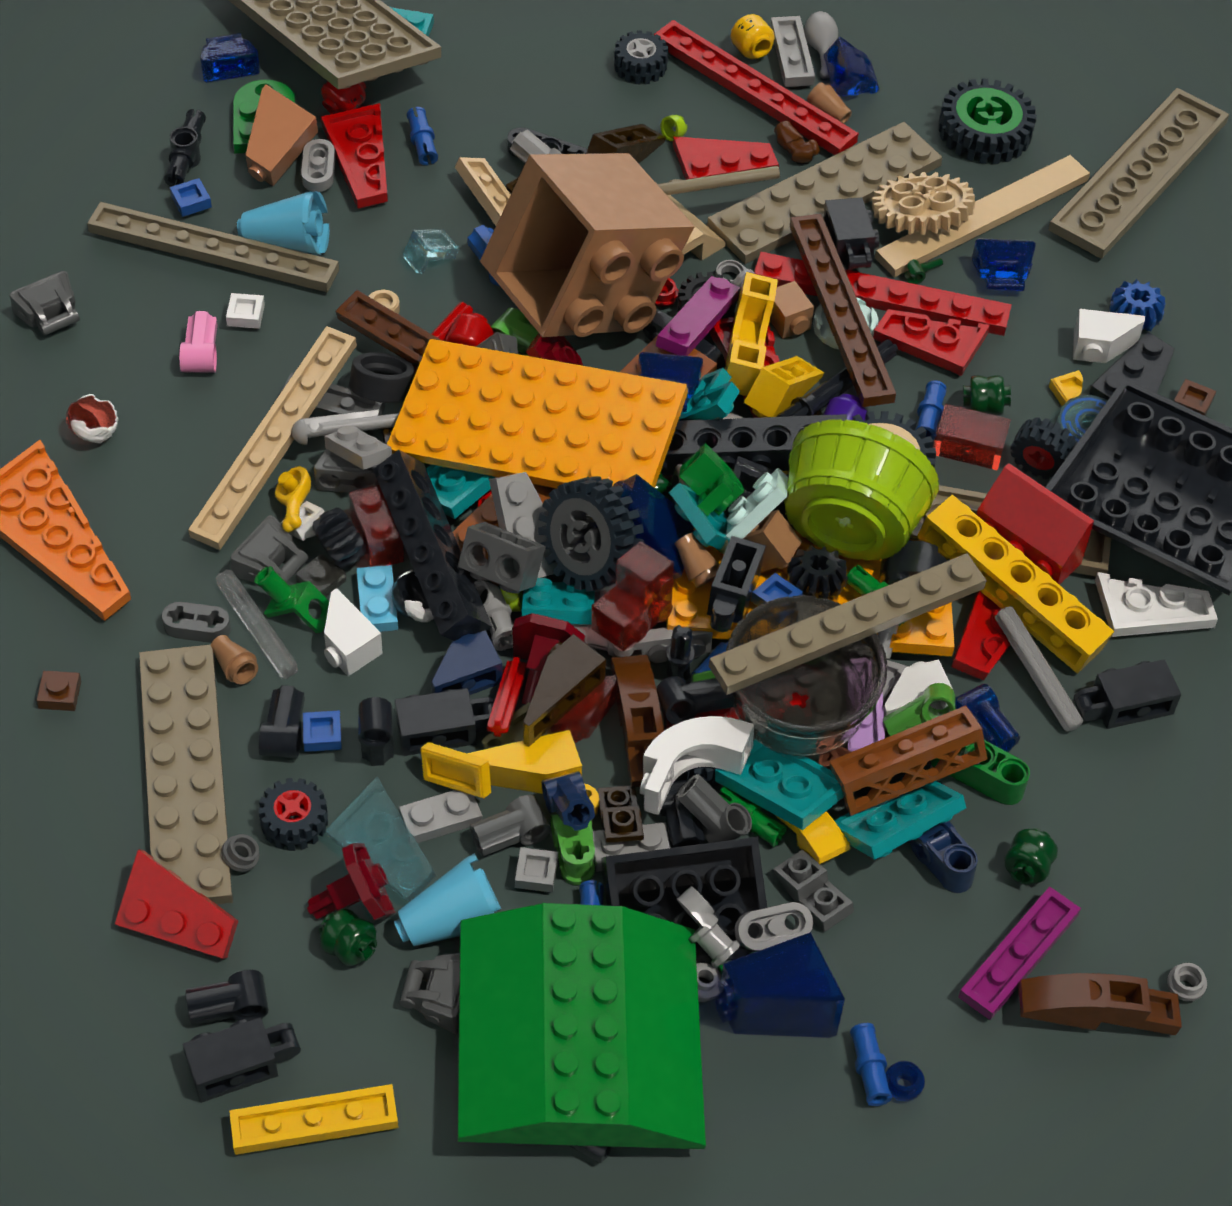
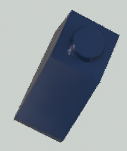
[432,630,503,695]

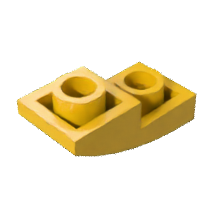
[775,811,850,864]

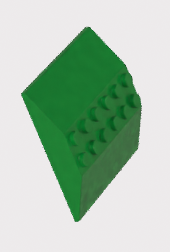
[457,903,706,1149]

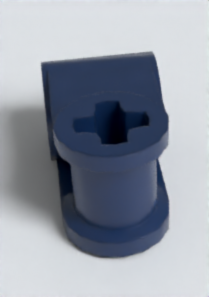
[910,821,978,893]

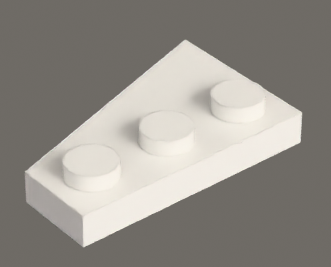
[1095,572,1218,637]

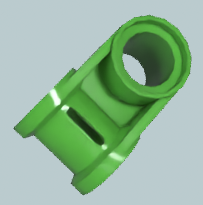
[551,814,595,885]

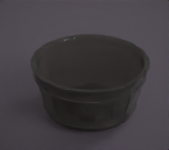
[726,595,888,757]

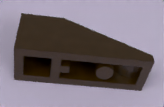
[586,124,666,164]
[523,634,606,747]

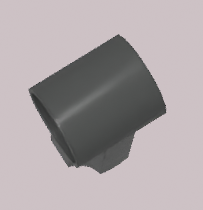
[676,774,752,843]
[470,795,551,856]

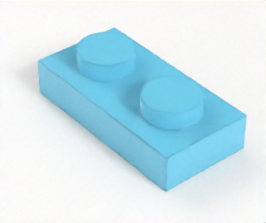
[357,565,398,632]

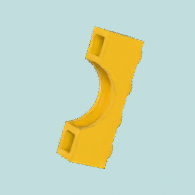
[725,272,778,396]

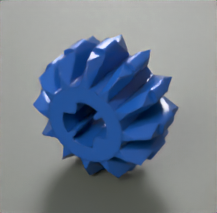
[1109,279,1166,332]

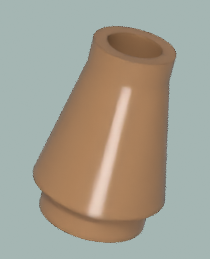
[807,82,852,124]
[674,532,720,588]
[211,635,258,684]

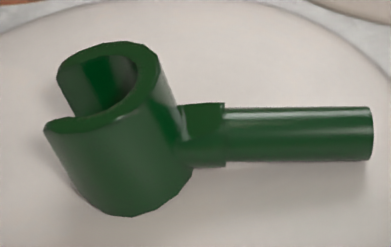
[904,258,943,285]

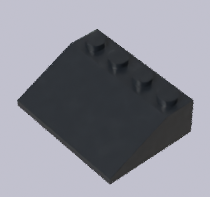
[601,837,773,963]

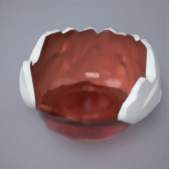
[66,394,118,443]

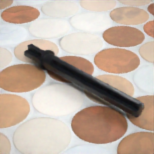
[776,339,898,417]

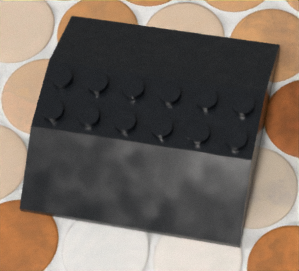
[1045,378,1232,596]

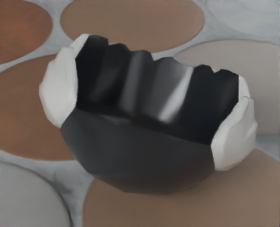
[391,570,434,622]

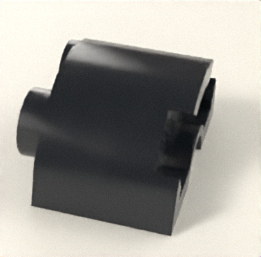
[879,540,950,585]

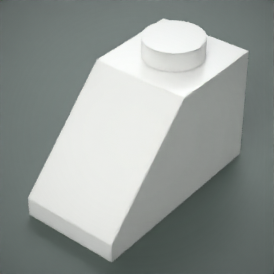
[1073,309,1145,363]
[324,588,383,676]
[883,659,954,731]

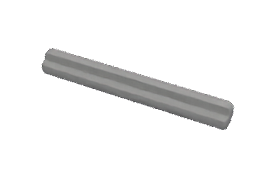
[995,606,1083,732]

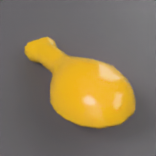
[275,466,311,533]

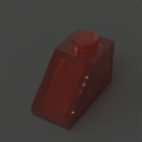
[550,675,617,743]

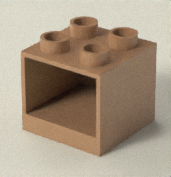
[480,153,695,337]

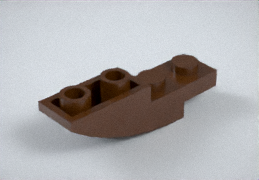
[611,655,664,787]
[1018,973,1182,1035]

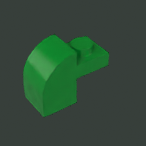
[679,443,744,516]

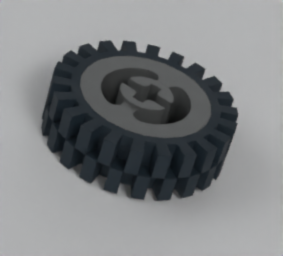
[538,476,644,591]

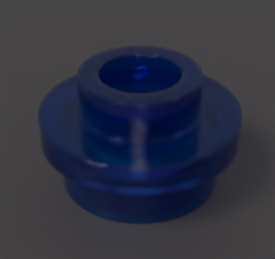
[886,1061,925,1101]

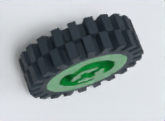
[938,78,1037,164]

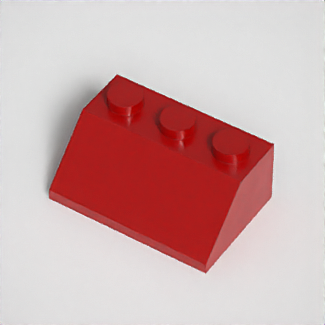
[976,463,1094,585]

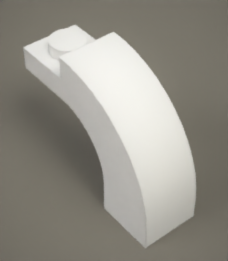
[640,716,754,815]

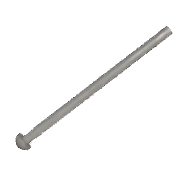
[292,409,399,445]

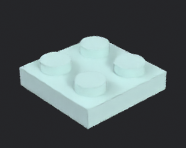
[726,468,788,539]

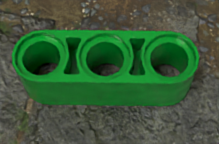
[930,740,1030,805]

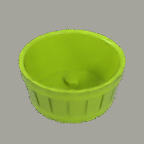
[784,419,939,560]

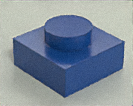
[170,178,212,217]
[751,573,803,620]
[303,710,342,752]

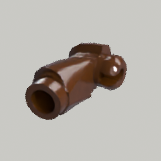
[774,121,820,163]

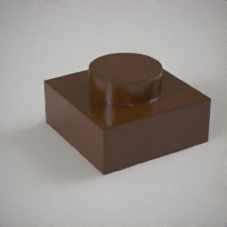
[1174,379,1216,416]
[37,671,82,711]

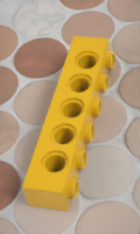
[917,495,1115,674]

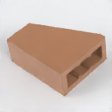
[245,85,318,186]

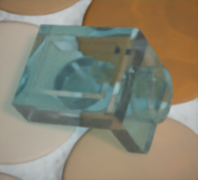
[403,229,460,274]

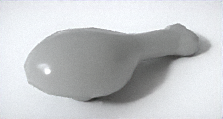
[804,11,838,79]

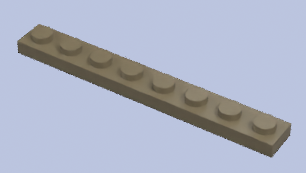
[87,202,339,292]
[709,553,986,695]

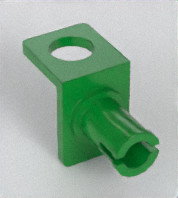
[254,566,329,633]

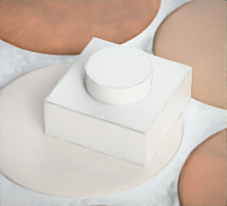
[226,293,265,329]
[281,501,325,541]

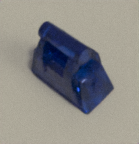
[200,33,260,82]
[823,37,879,96]
[972,239,1036,291]
[637,352,703,413]

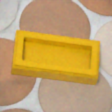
[421,742,491,799]

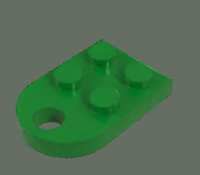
[233,80,295,153]

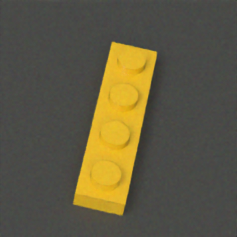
[229,1084,399,1155]

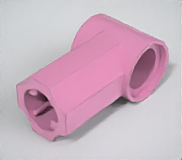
[179,311,217,373]

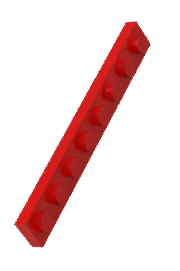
[654,20,859,155]
[754,252,1012,336]

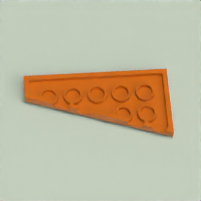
[0,440,131,621]

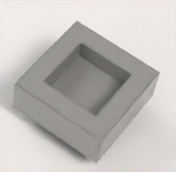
[515,847,558,893]

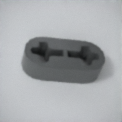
[162,602,231,643]

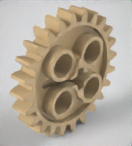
[872,172,975,235]

